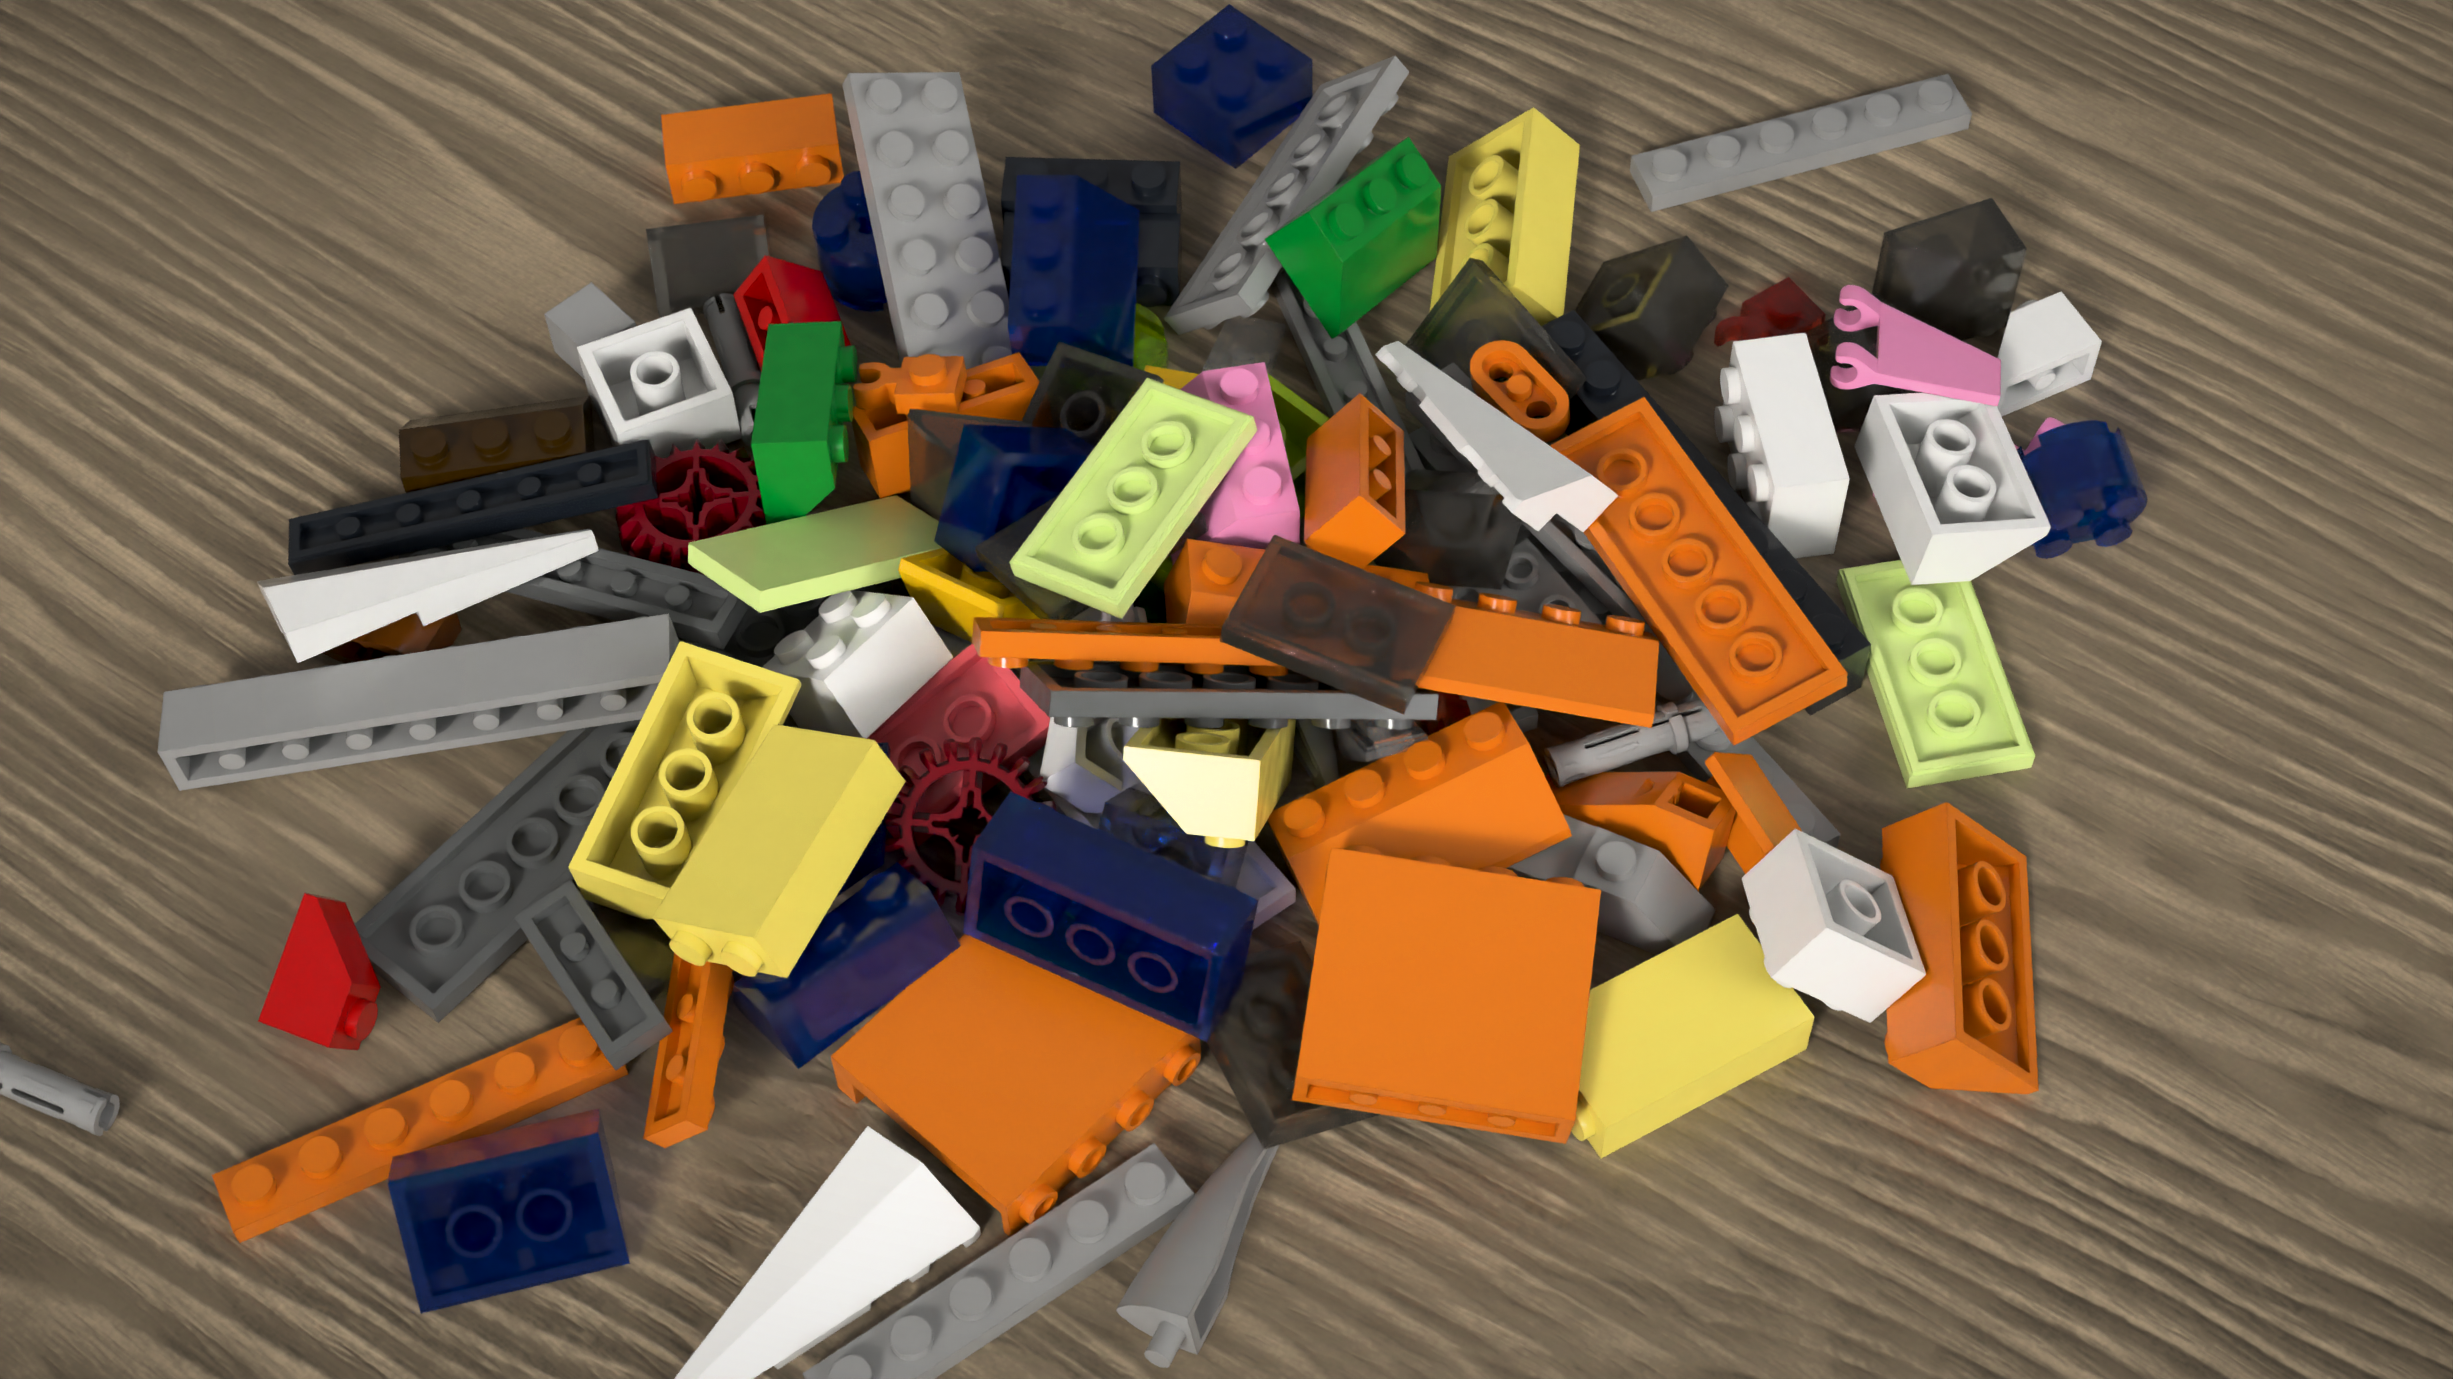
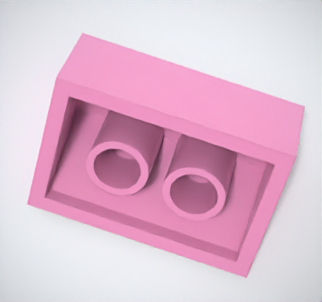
[1170,362,1300,565]

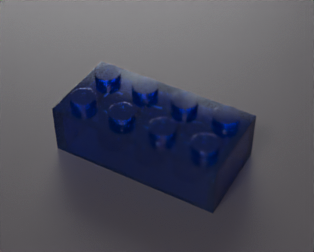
[963,791,1259,1042]

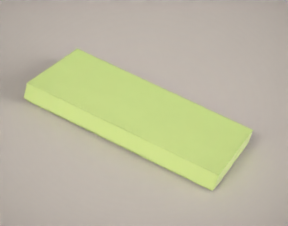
[1009,378,1257,619]
[688,495,970,613]
[1836,559,2035,788]

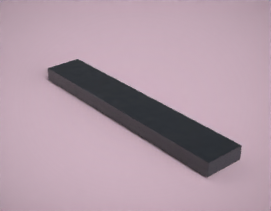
[288,439,658,575]

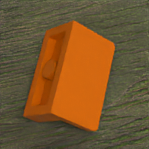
[1704,752,1803,874]

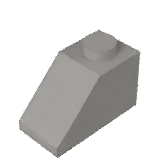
[1572,826,1716,955]

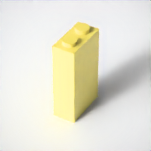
[652,724,906,978]
[1571,914,1815,1159]

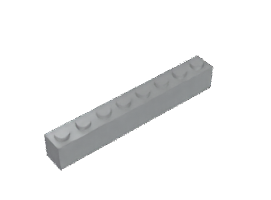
[157,614,679,791]

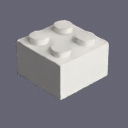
[577,308,741,459]
[762,590,953,739]
[1741,829,1926,1023]

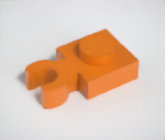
[853,354,967,414]

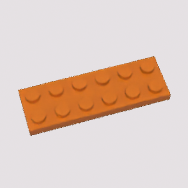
[1549,397,1847,746]

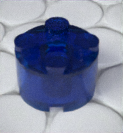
[812,171,887,312]
[2017,420,2148,559]

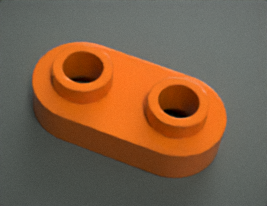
[1470,340,1570,443]

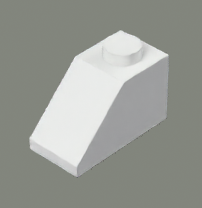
[1997,291,2102,416]

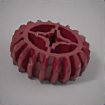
[616,438,766,575]
[880,737,1058,916]

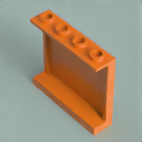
[1292,845,1601,1144]
[831,880,1201,1237]

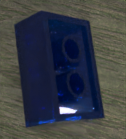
[1008,175,1140,367]
[733,862,961,1069]
[387,1108,630,1314]

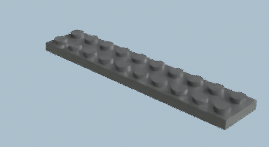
[355,581,893,1023]

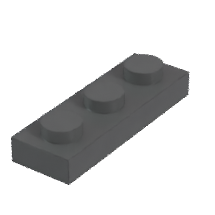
[514,879,673,1070]

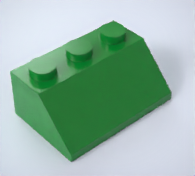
[1265,137,1441,339]
[751,321,858,525]

